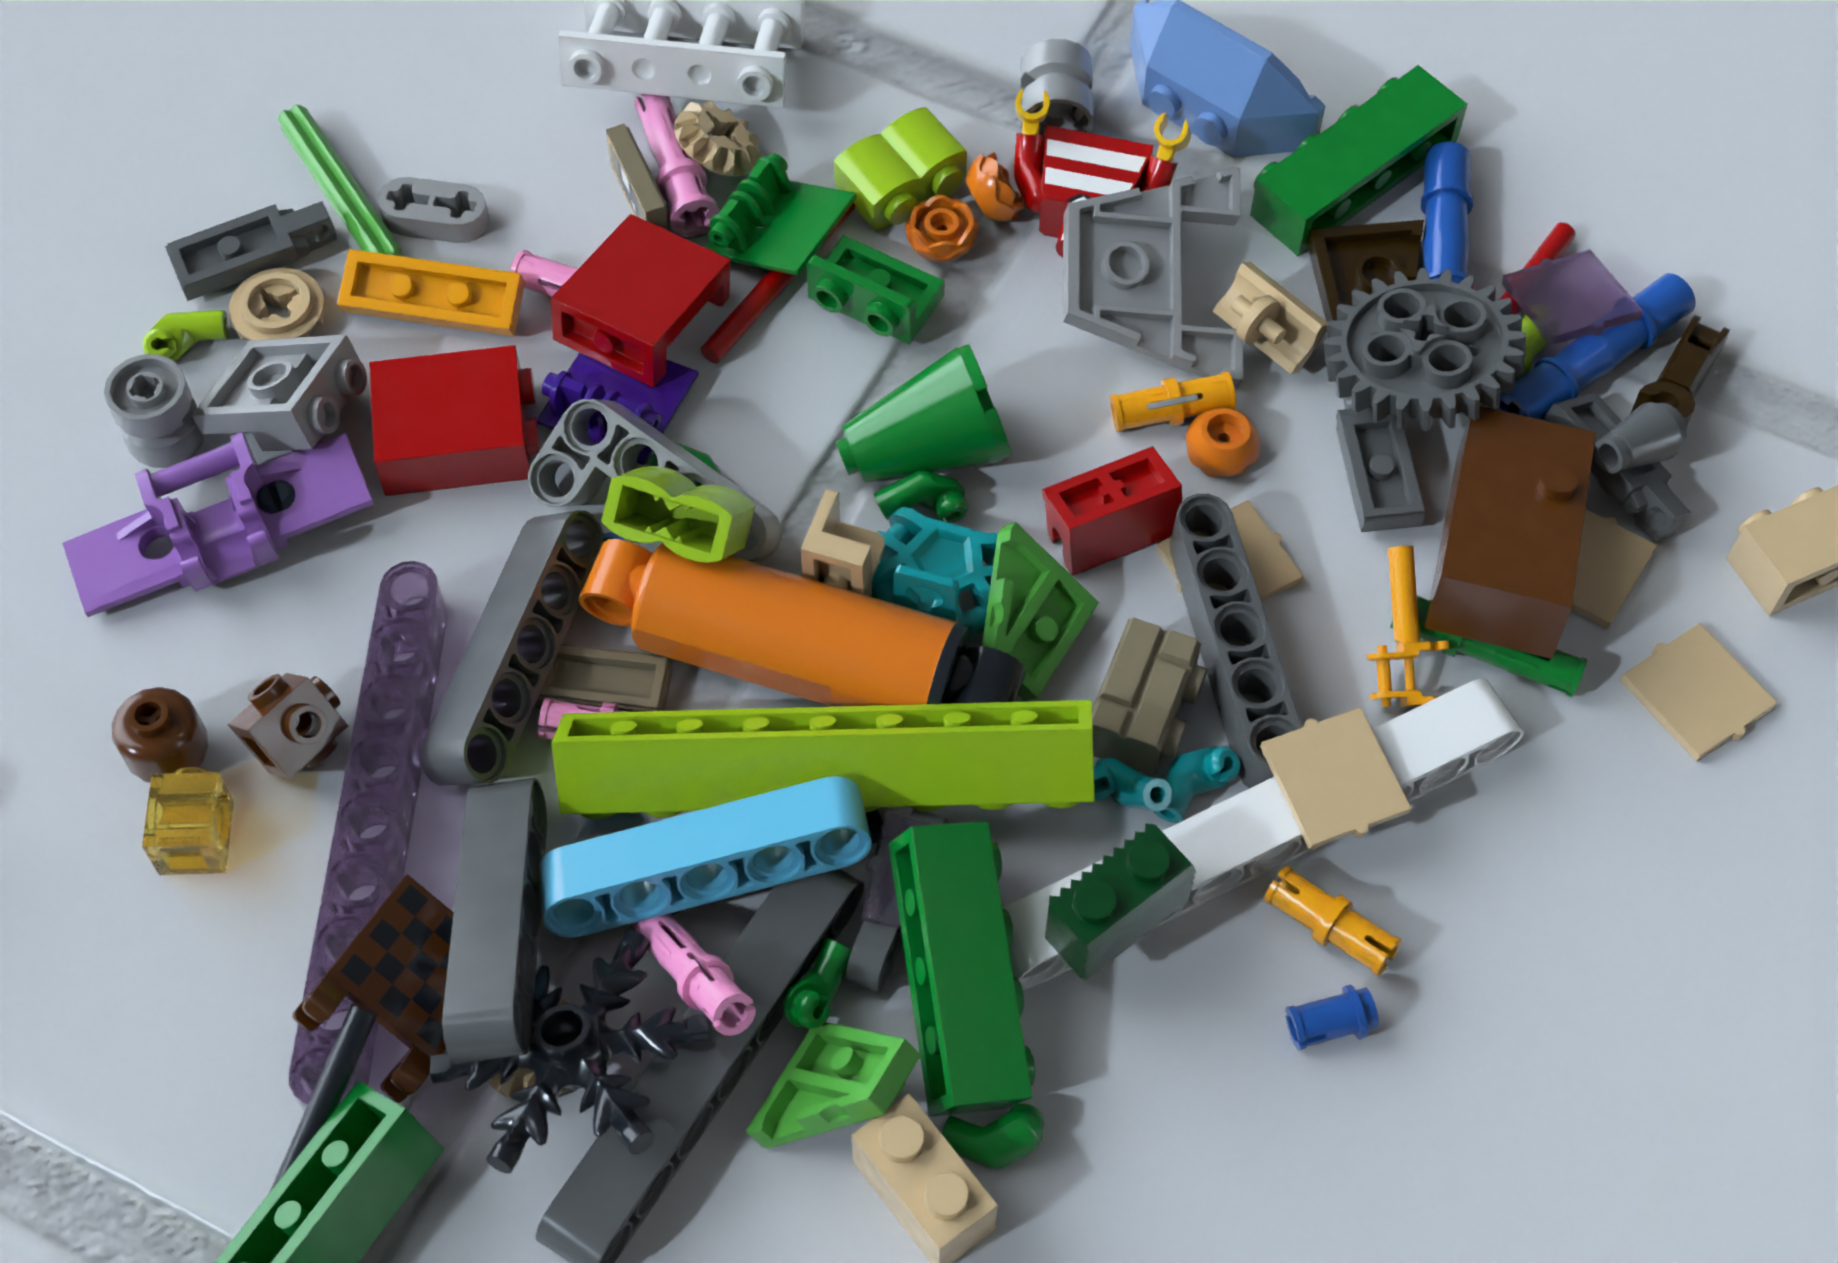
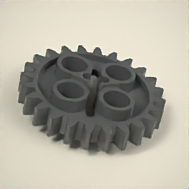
[1324,268,1526,431]

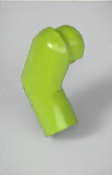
[142,310,229,362]

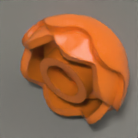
[966,152,1025,221]
[905,195,979,262]
[1185,407,1261,477]

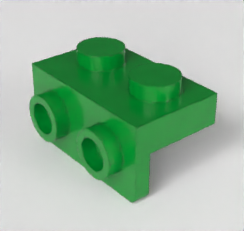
[806,235,945,345]

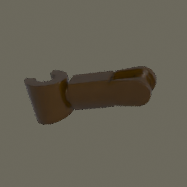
[1630,315,1730,428]

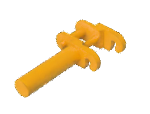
[1367,546,1450,707]

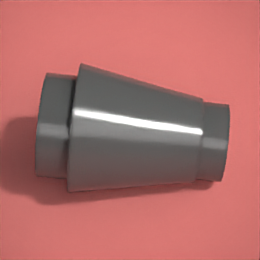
[1594,402,1687,473]

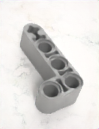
[528,399,782,562]

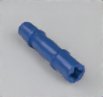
[1421,142,1473,284]
[1494,273,1696,420]

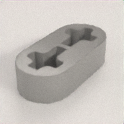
[378,177,489,243]

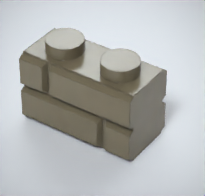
[1092,617,1208,776]

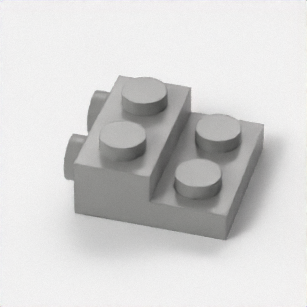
[191,335,367,451]

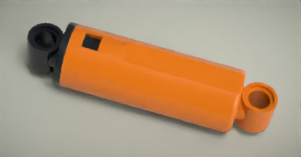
[579,539,1026,707]

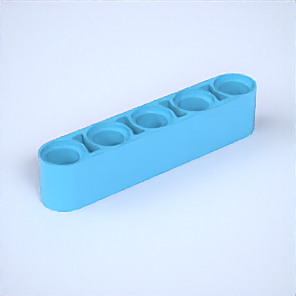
[539,776,871,938]

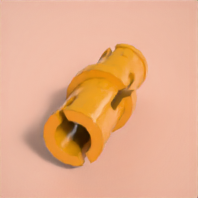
[1109,371,1236,432]
[1264,865,1402,976]

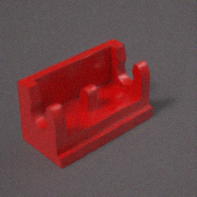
[1042,446,1182,576]

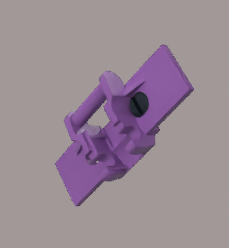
[62,432,374,617]

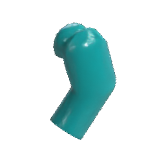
[1153,746,1241,823]
[1094,758,1172,812]

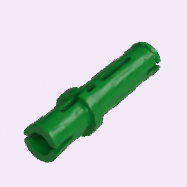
[1390,596,1587,698]

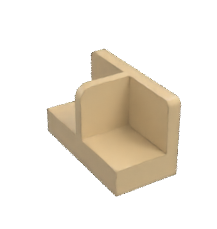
[801,489,885,597]

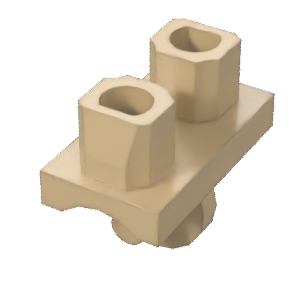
[1213,262,1328,374]

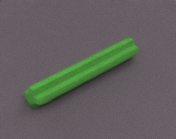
[279,105,402,256]

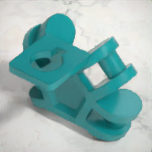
[872,507,998,636]

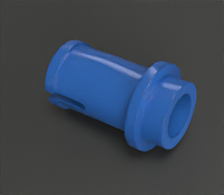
[1285,984,1379,1051]

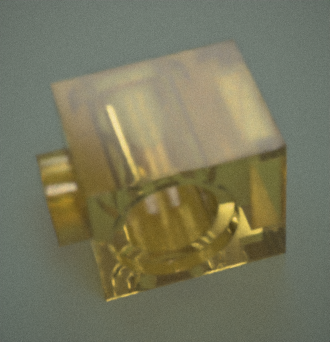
[142,767,234,875]

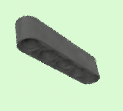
[1169,494,1303,788]
[420,510,604,786]
[442,777,547,1064]

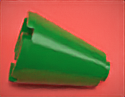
[835,344,1012,482]

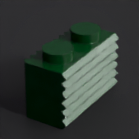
[1045,824,1196,981]

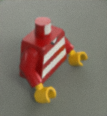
[1013,89,1191,258]

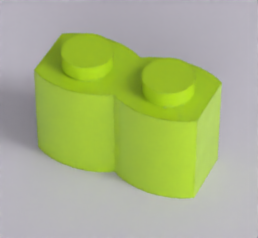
[833,107,967,230]
[601,466,756,563]

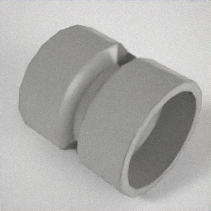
[1020,39,1094,135]
[104,354,205,468]

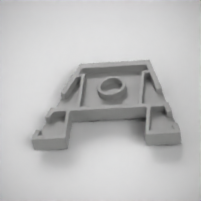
[1063,167,1244,388]

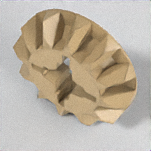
[674,100,761,176]
[229,268,326,341]

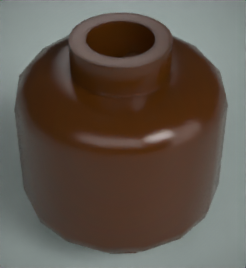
[112,687,208,785]

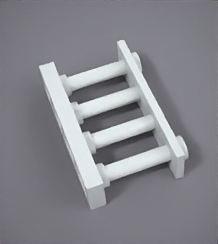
[558,0,805,108]

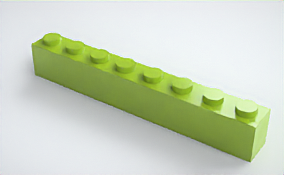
[551,700,1095,819]

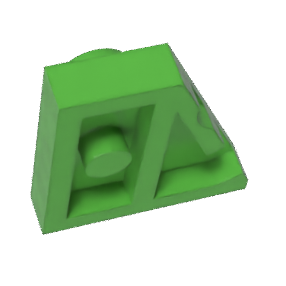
[982,522,1099,701]
[745,1022,921,1149]

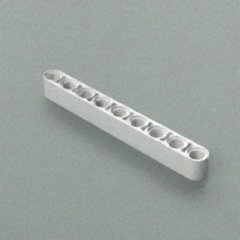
[1004,678,1524,990]

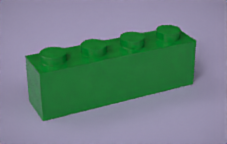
[1250,65,1468,256]
[888,821,1035,1117]
[214,1081,444,1263]

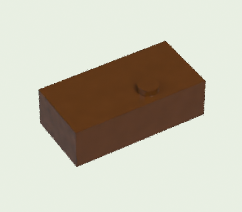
[1424,406,1596,659]

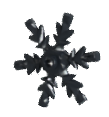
[430,930,712,1174]

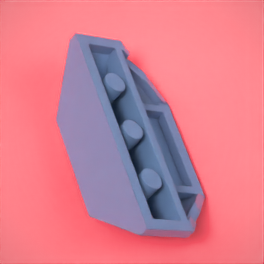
[1130,0,1325,157]

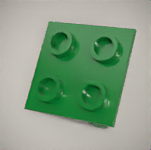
[706,153,857,276]

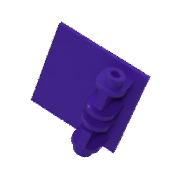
[537,353,699,465]

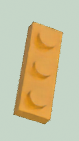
[337,249,525,337]

